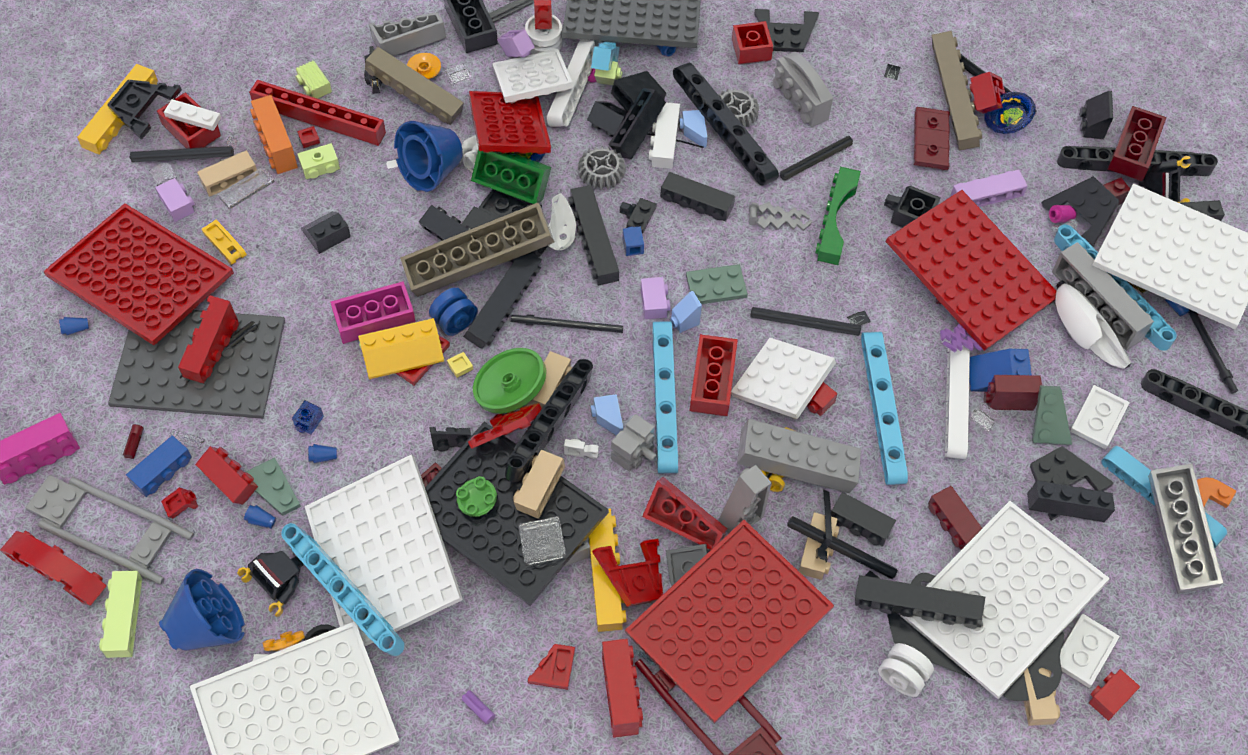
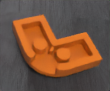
[1197,477,1236,508]

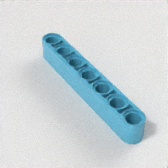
[1101,446,1227,548]

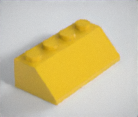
[358,318,444,379]

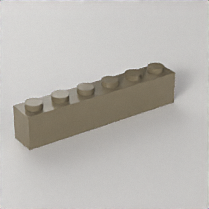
[365,47,464,125]

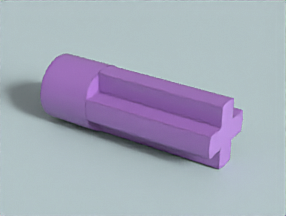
[462,690,495,725]

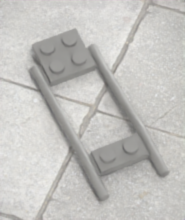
[25,475,194,585]

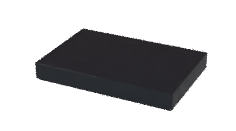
[478,189,542,218]

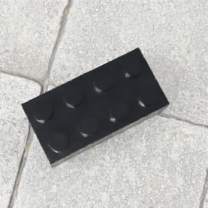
[444,0,498,53]

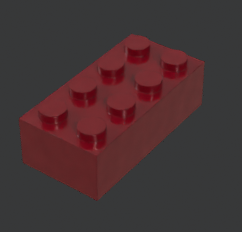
[1108,106,1167,181]

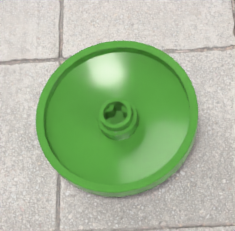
[473,348,547,414]

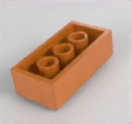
[250,95,298,174]

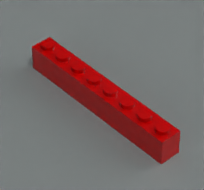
[249,80,386,146]

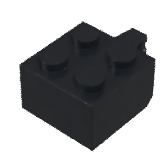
[884,186,941,228]

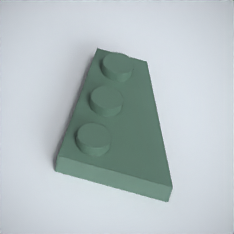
[1032,385,1072,445]
[246,457,301,516]

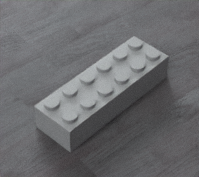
[1052,242,1154,351]
[737,419,861,493]
[1148,464,1223,594]

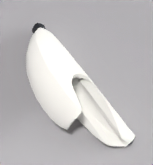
[1055,280,1131,369]

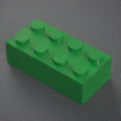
[471,150,552,204]

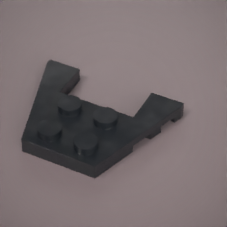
[754,9,819,52]
[107,80,182,139]
[1041,176,1120,248]
[1030,446,1114,521]

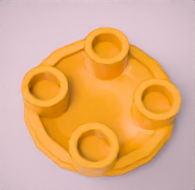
[262,631,305,651]

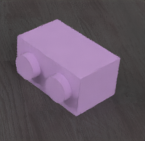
[497,29,535,58]
[155,178,195,222]
[640,277,670,319]

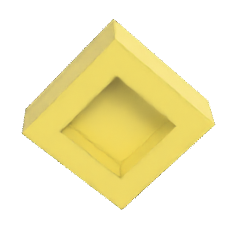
[447,352,473,378]

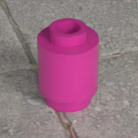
[1049,205,1076,223]

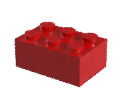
[157,92,221,148]

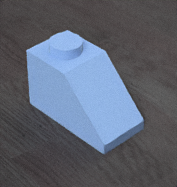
[679,110,707,148]
[670,291,702,333]
[590,394,623,435]

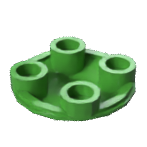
[456,476,497,516]

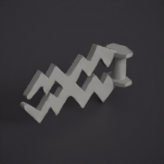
[749,202,812,231]

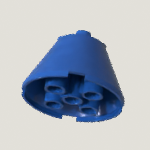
[159,569,245,651]

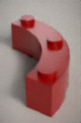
[0,531,107,606]

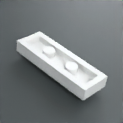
[164,99,221,131]

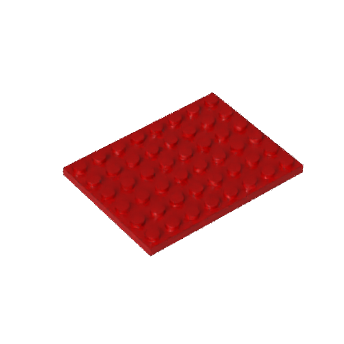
[885,190,1057,351]
[44,203,234,345]
[625,520,834,724]

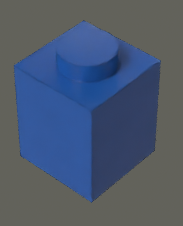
[622,226,644,256]

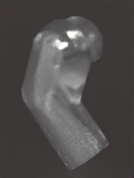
[1051,219,1078,233]

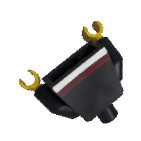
[1138,156,1191,203]
[237,551,304,617]

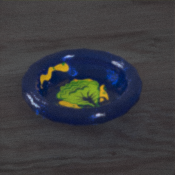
[984,91,1036,134]

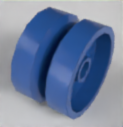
[429,288,478,336]

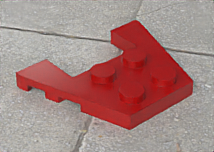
[468,403,542,449]
[592,538,663,607]

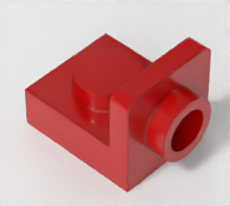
[161,487,198,519]

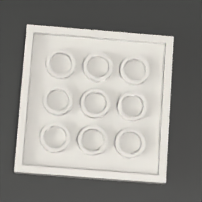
[492,49,573,103]
[731,338,836,419]

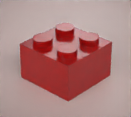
[732,21,773,64]

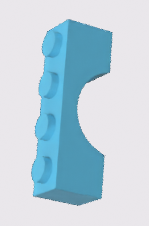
[591,41,620,71]

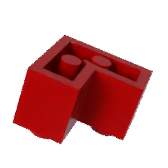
[970,72,1005,114]

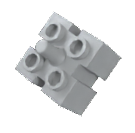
[611,414,657,472]

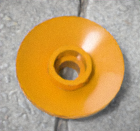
[407,53,441,79]

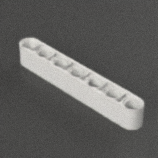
[547,39,602,127]
[945,340,970,459]

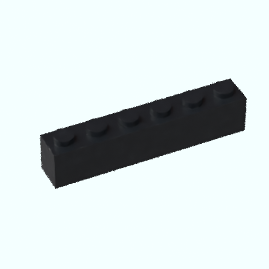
[568,185,619,286]
[463,252,542,349]
[855,575,986,629]

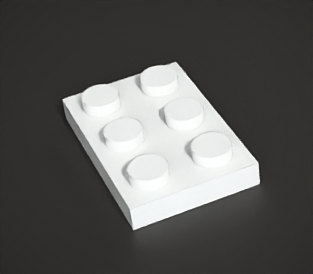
[1070,385,1130,450]
[1060,613,1120,688]

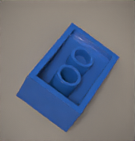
[969,348,1032,392]

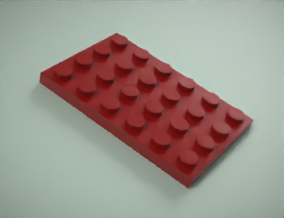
[469,91,551,154]

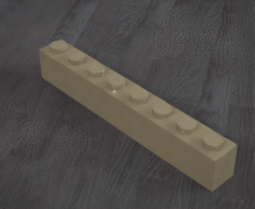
[931,31,982,150]

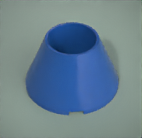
[394,121,463,192]

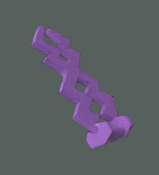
[940,324,982,352]

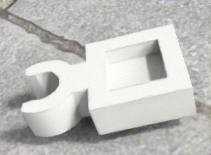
[564,439,599,459]

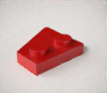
[527,644,575,690]

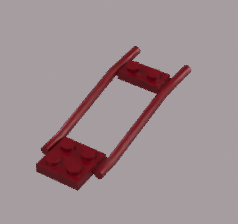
[634,659,783,755]

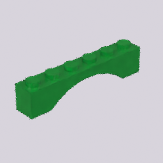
[815,166,861,265]

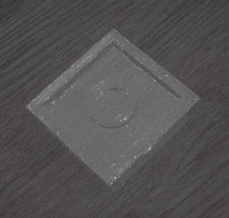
[518,516,567,565]

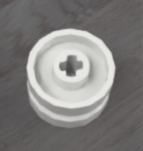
[525,15,562,54]
[878,643,934,697]

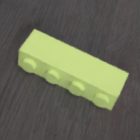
[99,571,142,658]

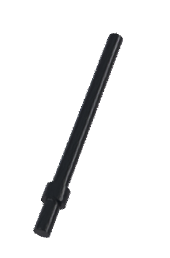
[1188,309,1238,394]
[511,314,623,333]

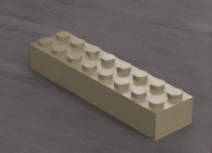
[400,203,555,297]

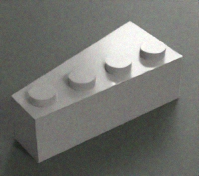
[369,12,446,56]
[718,465,771,534]

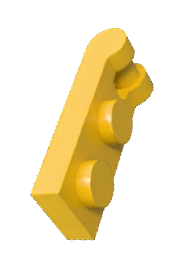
[201,219,247,265]

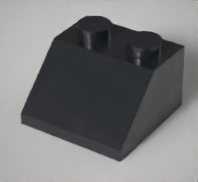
[1079,91,1114,139]
[587,101,627,137]
[301,211,351,254]

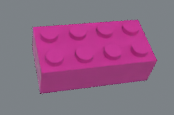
[330,281,416,344]
[0,413,80,485]

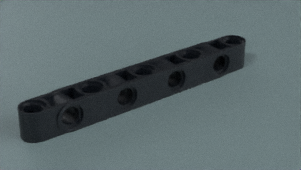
[673,62,779,186]
[1057,146,1218,176]
[505,359,593,482]
[1141,369,1248,440]

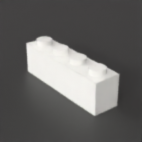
[649,103,680,169]

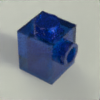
[292,400,324,435]

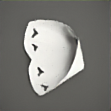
[548,193,576,250]

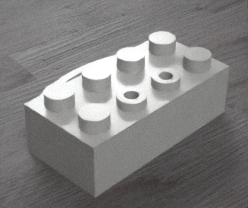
[772,52,833,128]

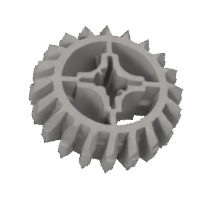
[718,88,759,127]
[578,146,626,190]

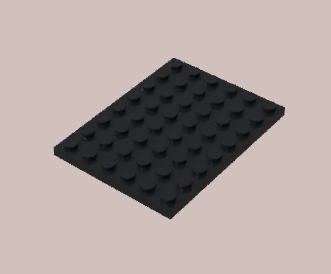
[425,421,609,606]

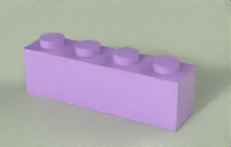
[950,170,1028,207]

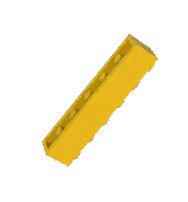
[77,64,158,155]
[588,508,627,632]

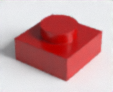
[297,126,320,148]

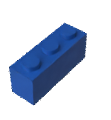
[126,435,192,497]

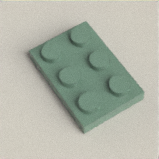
[686,264,748,304]

